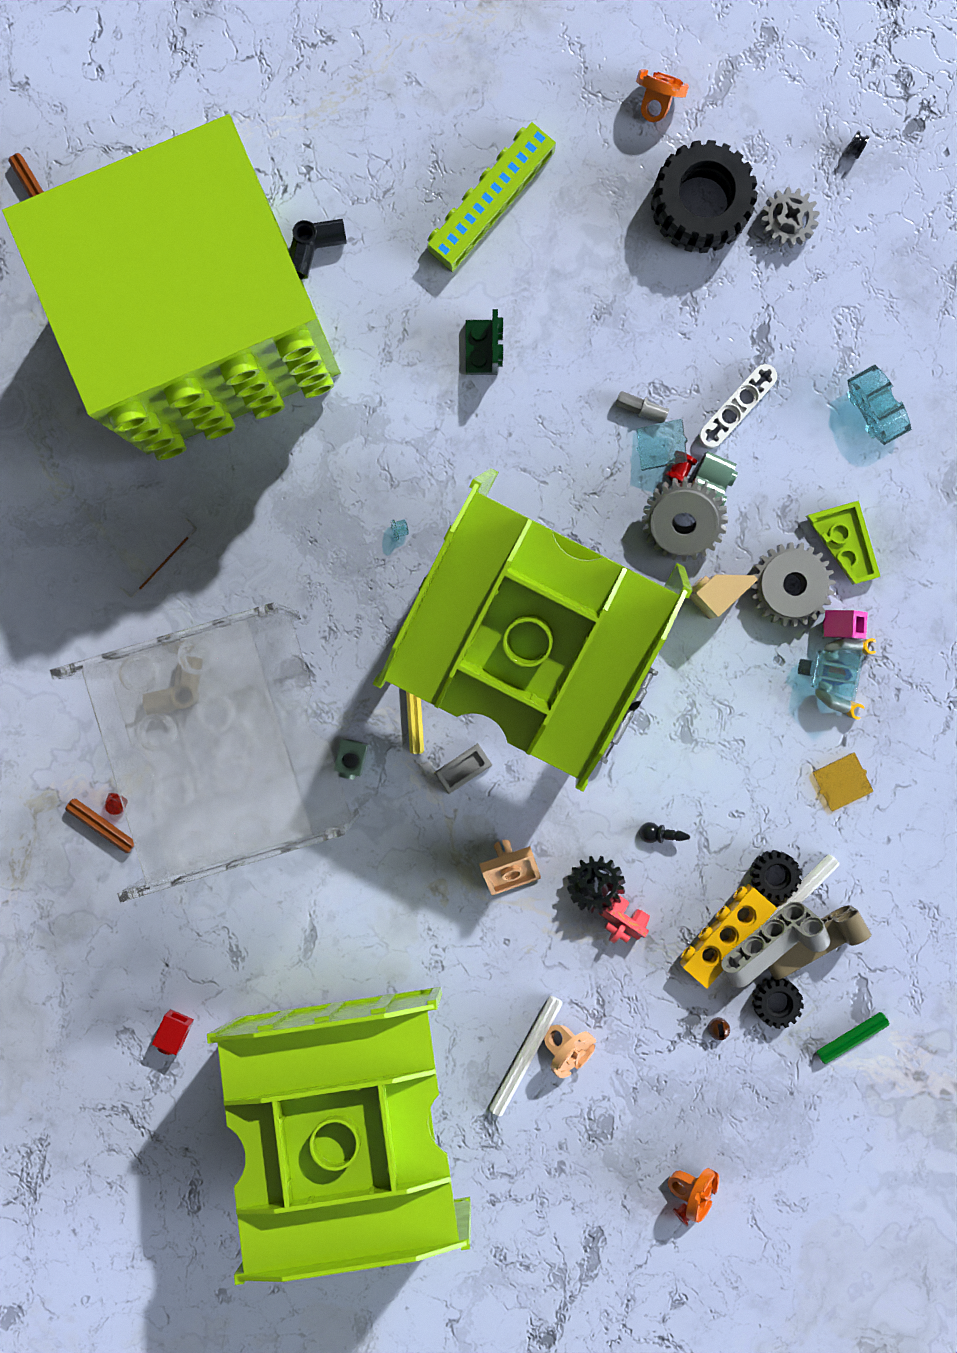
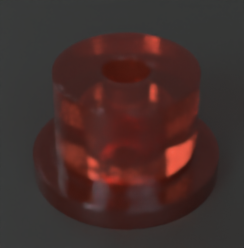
[673,1203,690,1227]

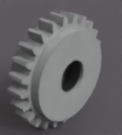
[642,477,728,561]
[749,542,836,627]

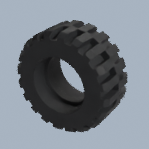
[651,140,758,253]

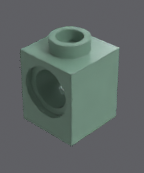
[334,738,369,780]

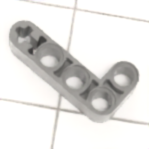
[721,902,830,988]

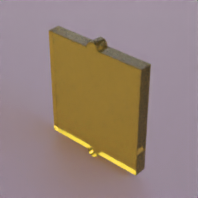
[812,752,874,811]

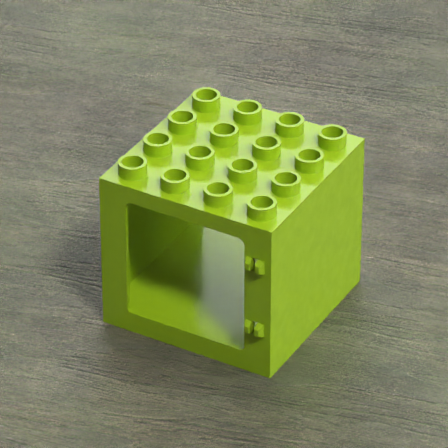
[2,113,341,461]

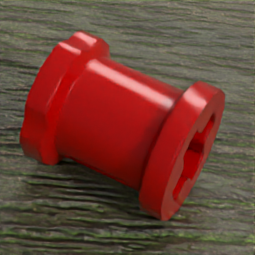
[665,451,697,483]

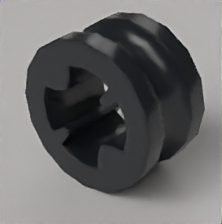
[846,130,870,159]

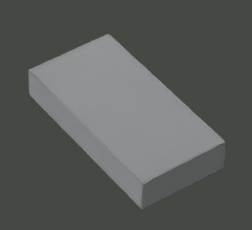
[434,743,492,794]

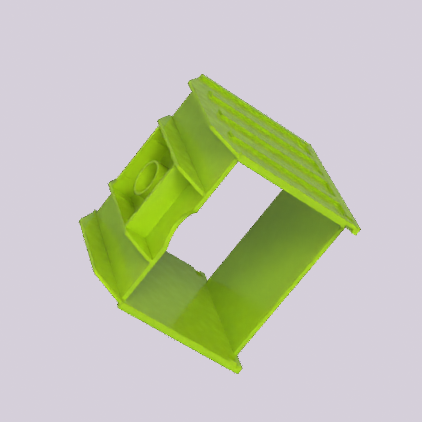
[372,468,692,792]
[207,987,471,1285]

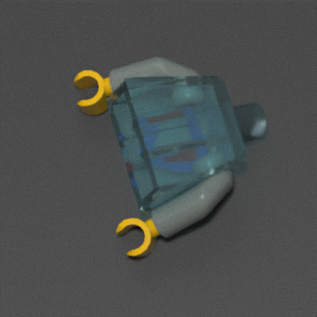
[798,638,876,720]

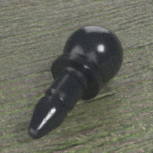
[639,822,690,843]

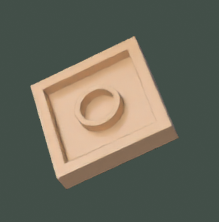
[479,840,542,895]

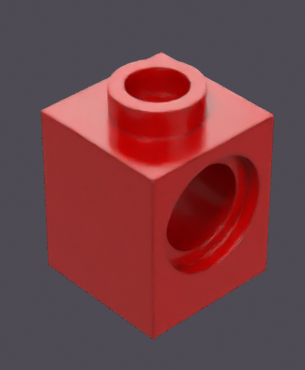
[152,1009,194,1055]

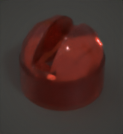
[105,793,129,815]

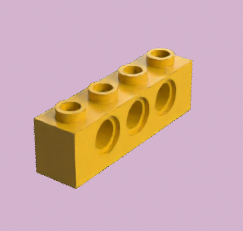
[679,884,777,988]

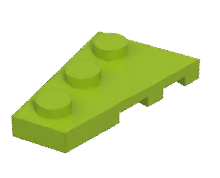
[805,500,881,585]

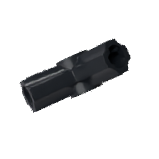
[289,219,347,280]

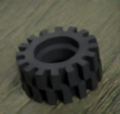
[750,850,802,901]
[752,977,804,1029]

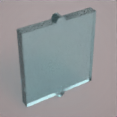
[636,419,688,471]

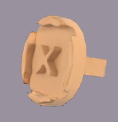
[544,1025,596,1078]

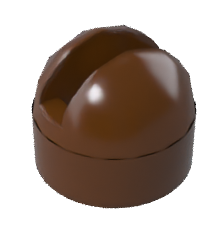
[708,1017,730,1041]

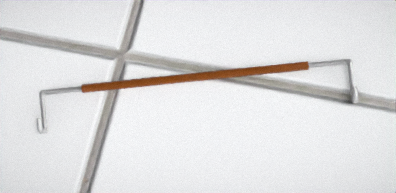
[120,518,197,598]

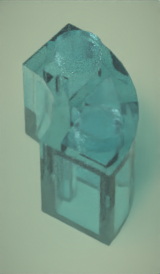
[847,364,912,445]

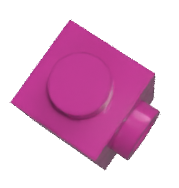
[823,610,868,639]

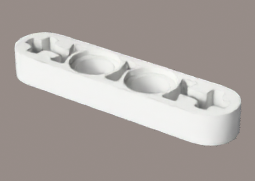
[698,364,777,449]

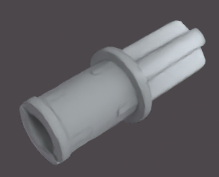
[616,391,669,424]

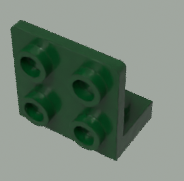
[466,309,503,375]

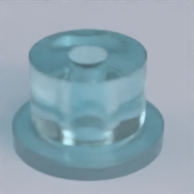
[390,519,409,541]

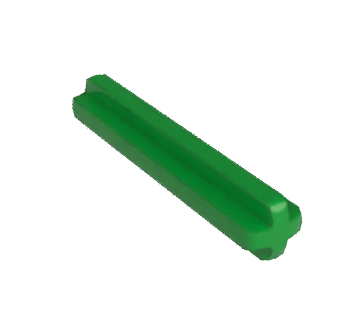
[817,1012,890,1064]

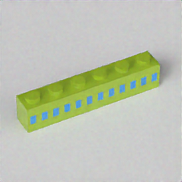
[427,122,556,272]

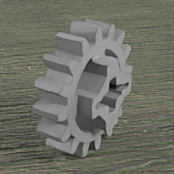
[760,187,820,248]

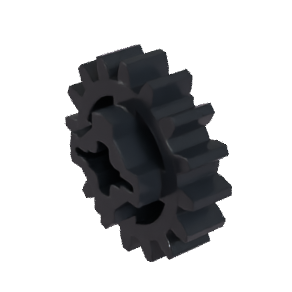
[567,856,626,914]

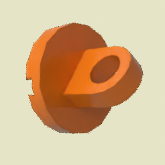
[636,69,689,122]
[667,1168,719,1223]

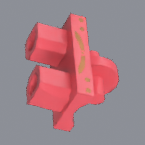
[598,896,650,943]

